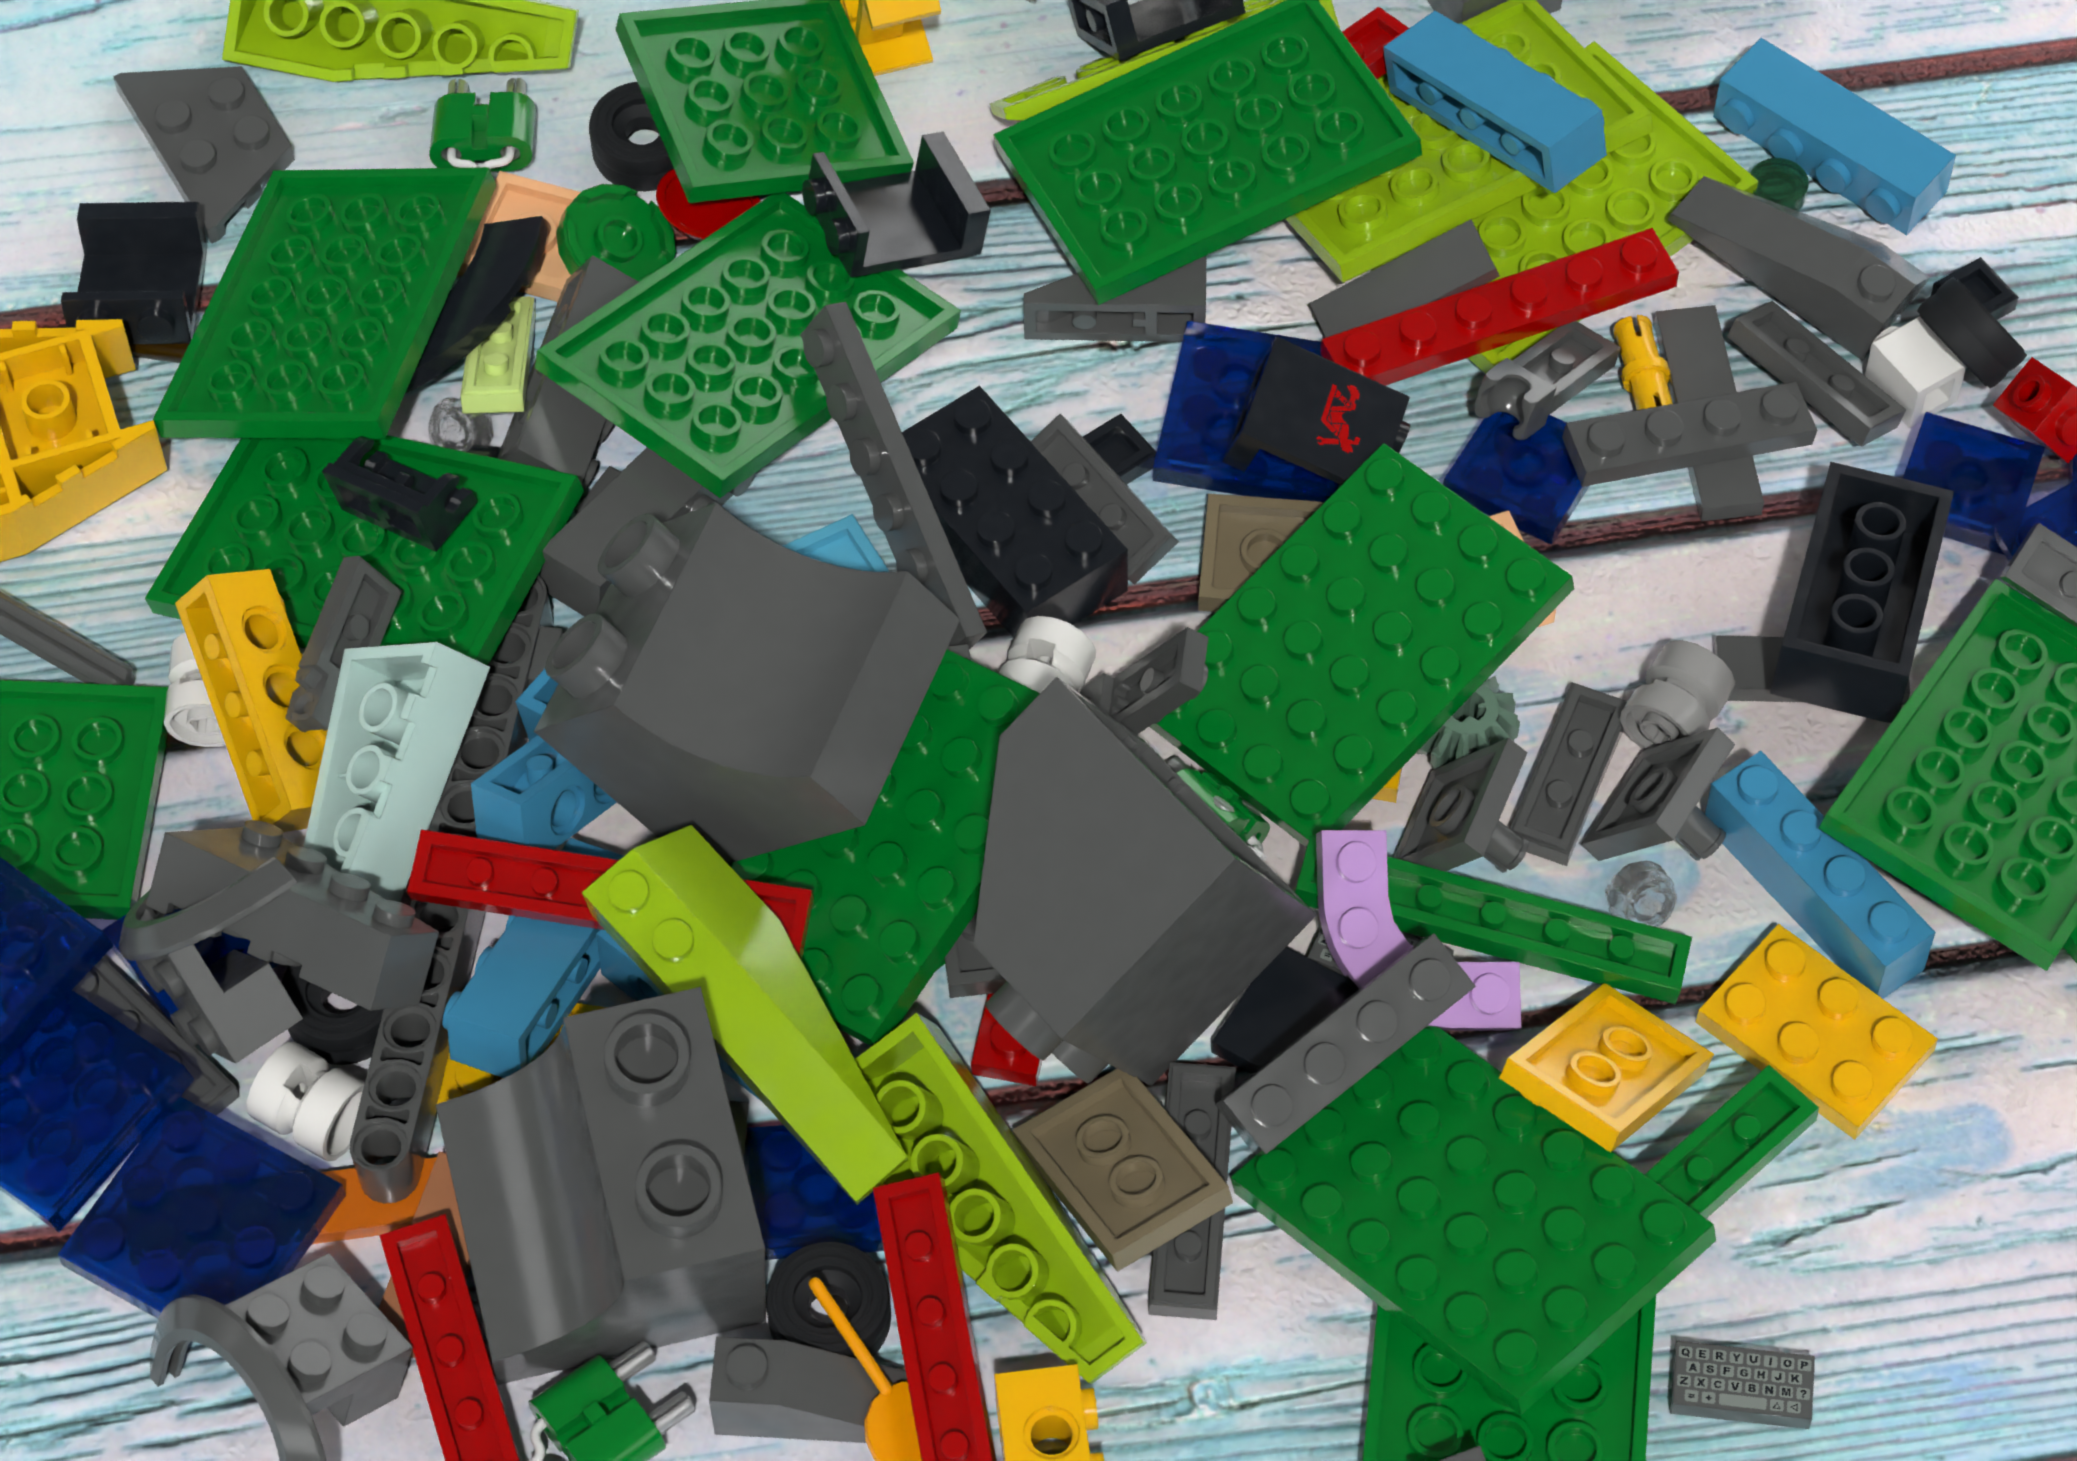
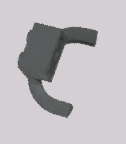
[119,857,303,1064]
[150,1253,413,1461]

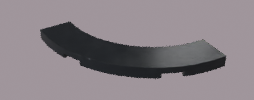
[405,216,548,394]

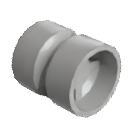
[1620,640,1735,750]

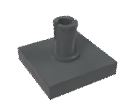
[1581,727,1735,861]
[1394,738,1529,873]

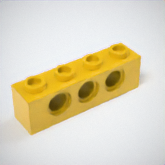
[175,569,328,832]
[994,1364,1104,1461]

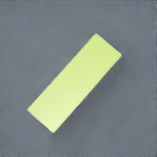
[460,296,536,414]

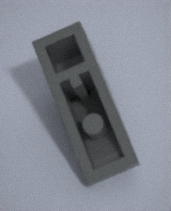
[1024,255,1207,342]
[709,1337,907,1443]

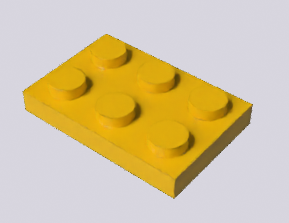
[1695,924,1938,1140]
[1499,983,1714,1153]

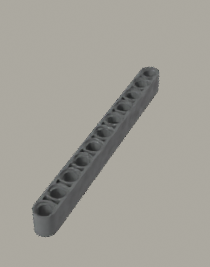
[350,576,554,1204]

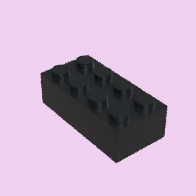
[902,385,1128,638]
[1770,462,1954,724]

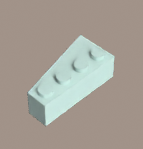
[304,642,490,902]

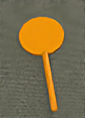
[809,1277,921,1461]

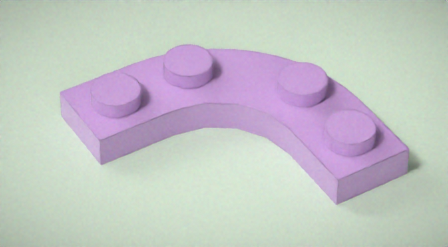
[1316,830,1522,1031]

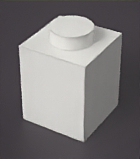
[1865,316,1966,428]

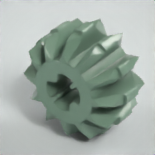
[1417,676,1520,770]

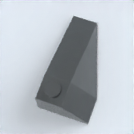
[1668,176,1930,360]

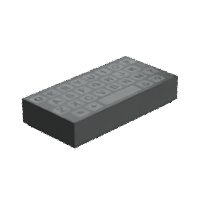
[1670,1341,1815,1429]

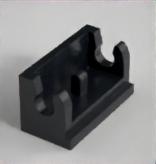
[322,436,477,552]

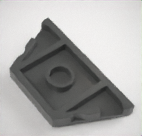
[113,66,295,244]

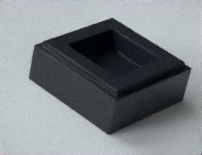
[1931,257,2019,320]
[1083,413,1158,484]

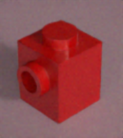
[1993,357,2077,464]

